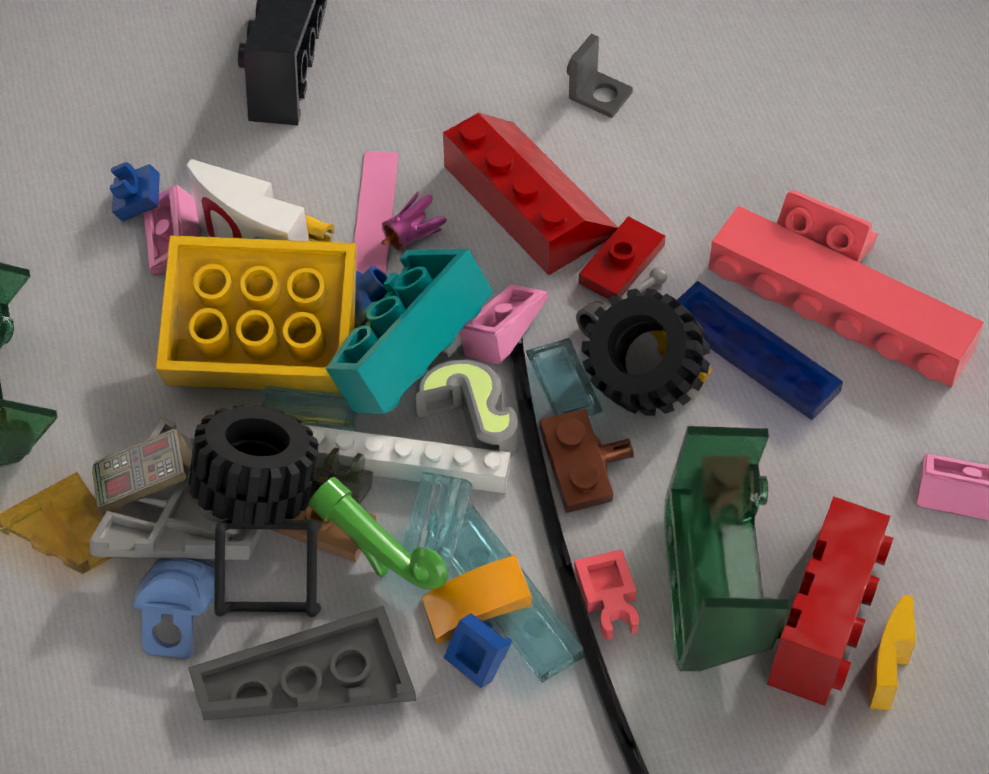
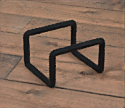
[214,520,322,617]

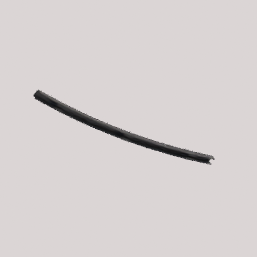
[509,338,649,774]

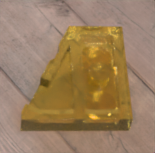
[0,472,113,574]

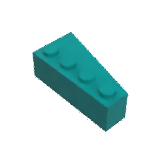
[326,248,494,414]

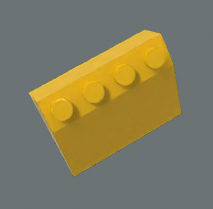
[156,235,357,393]

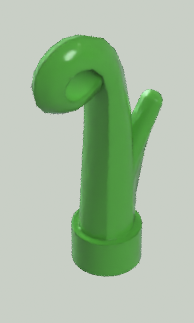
[308,477,448,590]

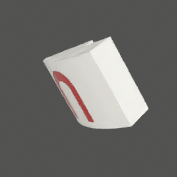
[187,159,309,241]

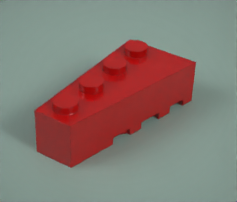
[766,496,894,706]

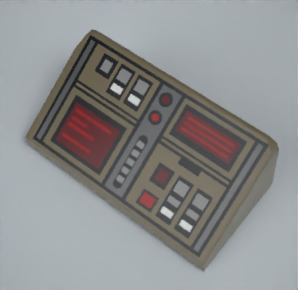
[92,429,192,514]

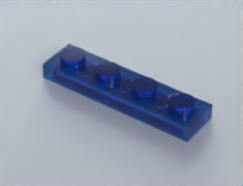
[677,281,843,420]

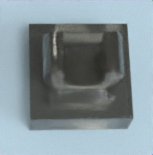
[311,447,373,505]

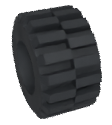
[581,288,710,416]
[188,405,319,527]

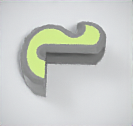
[415,360,518,457]

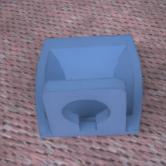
[134,558,215,658]

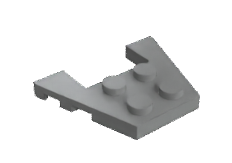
[89,418,263,560]

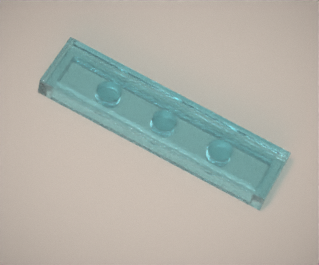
[432,504,584,683]

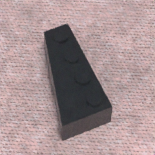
[238,0,327,125]

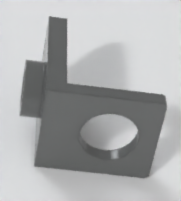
[566,33,633,118]

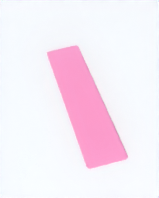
[354,151,399,274]

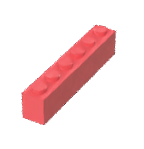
[708,206,984,387]

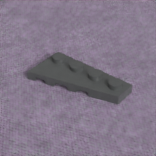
[188,606,416,721]

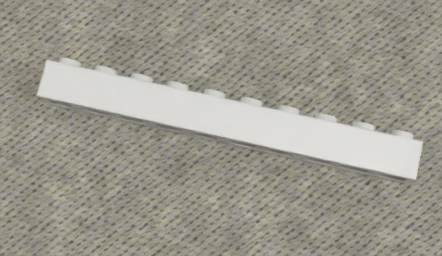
[305,425,510,494]

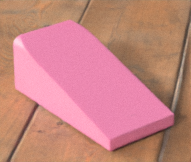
[460,284,549,364]

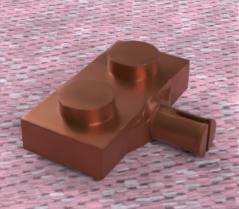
[539,409,634,513]

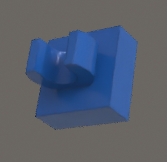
[110,162,160,221]
[443,613,512,688]

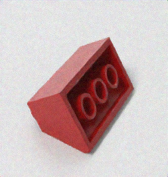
[443,113,618,275]

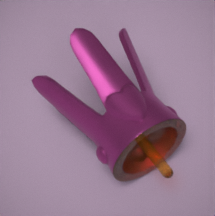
[381,191,447,252]

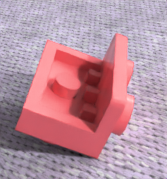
[777,190,878,262]

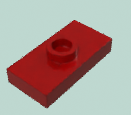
[578,216,666,300]

